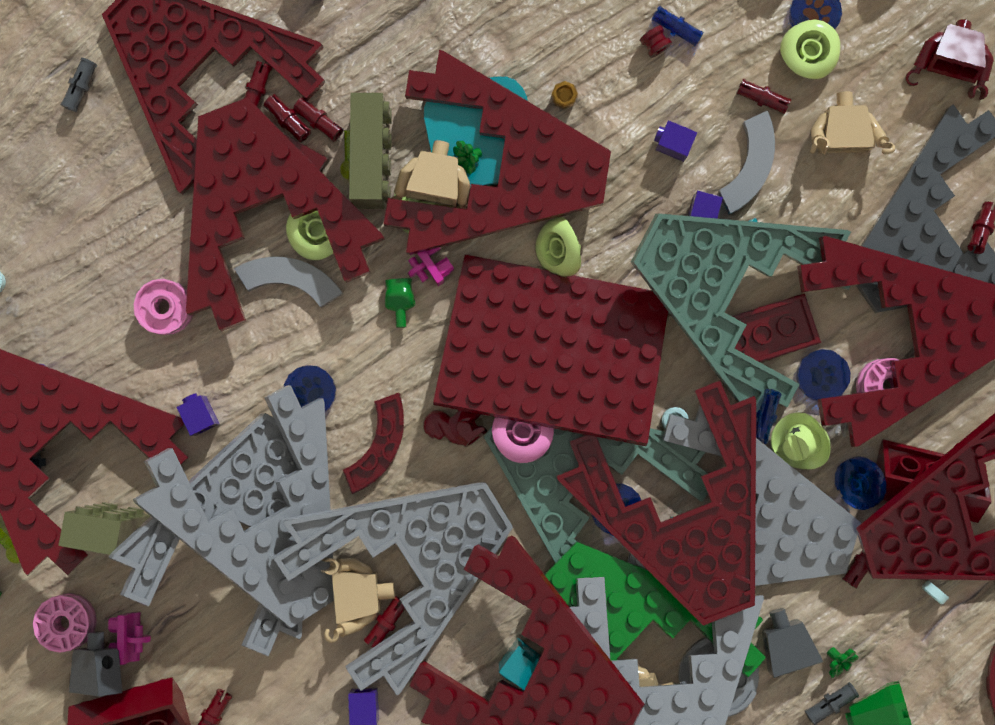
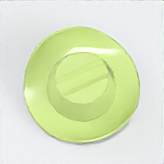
[780,20,840,79]
[286,210,334,260]
[535,217,581,277]
[771,412,831,470]

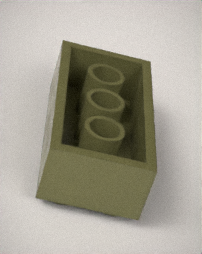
[349,93,392,209]
[58,502,150,555]

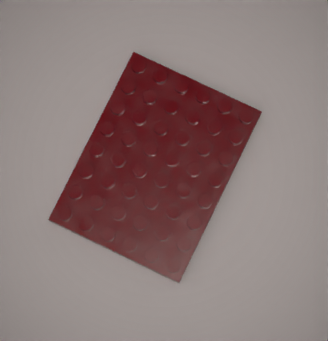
[433,254,668,446]

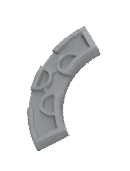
[718,110,775,215]
[234,257,343,308]

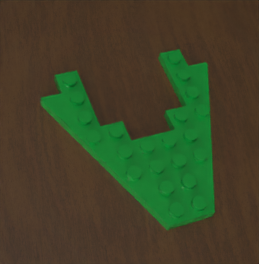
[544,542,766,677]

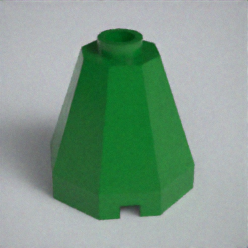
[845,681,912,725]

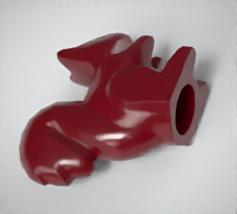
[423,410,488,447]

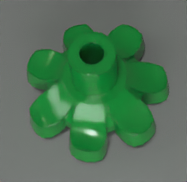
[453,141,482,175]
[827,647,859,678]

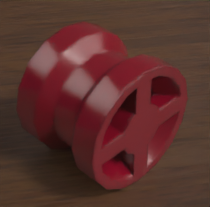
[639,25,672,58]

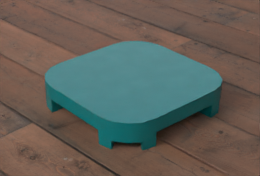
[424,76,528,187]

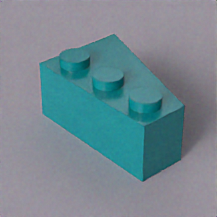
[499,638,541,692]

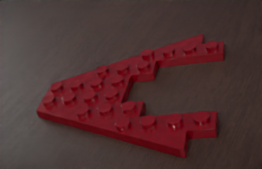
[102,0,326,195]
[384,50,611,255]
[186,97,385,331]
[797,236,995,447]
[0,349,188,576]
[556,380,756,626]
[856,413,995,580]
[409,535,645,725]

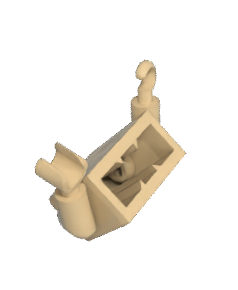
[810,91,896,155]
[391,140,470,209]
[321,557,395,643]

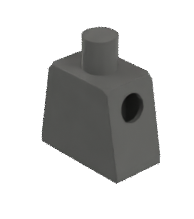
[762,608,823,678]
[69,631,122,697]

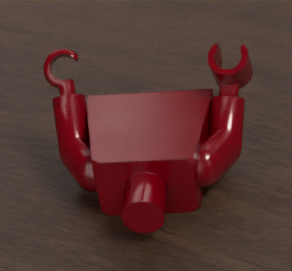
[905,19,994,100]

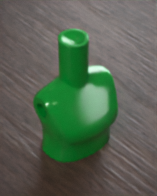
[385,278,415,328]

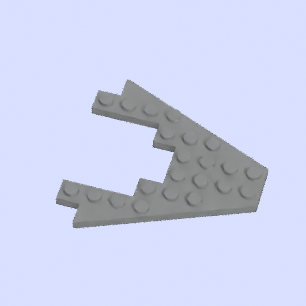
[133,385,334,628]
[627,405,861,586]
[109,413,302,656]
[273,482,513,695]
[570,577,764,725]

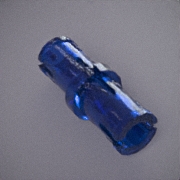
[651,6,704,47]
[756,389,782,444]

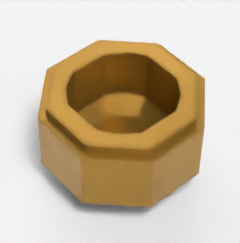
[551,81,578,109]

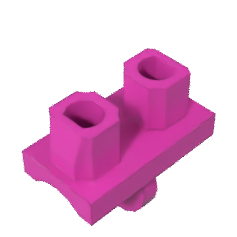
[407,247,454,286]
[108,612,151,665]

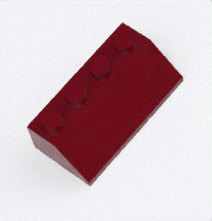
[873,439,992,523]
[67,677,191,725]

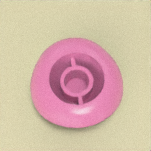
[492,417,554,463]

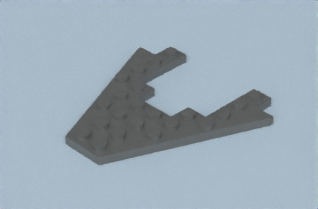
[856,104,995,313]

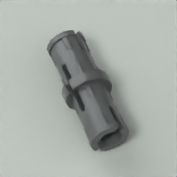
[60,57,97,112]
[805,682,859,725]

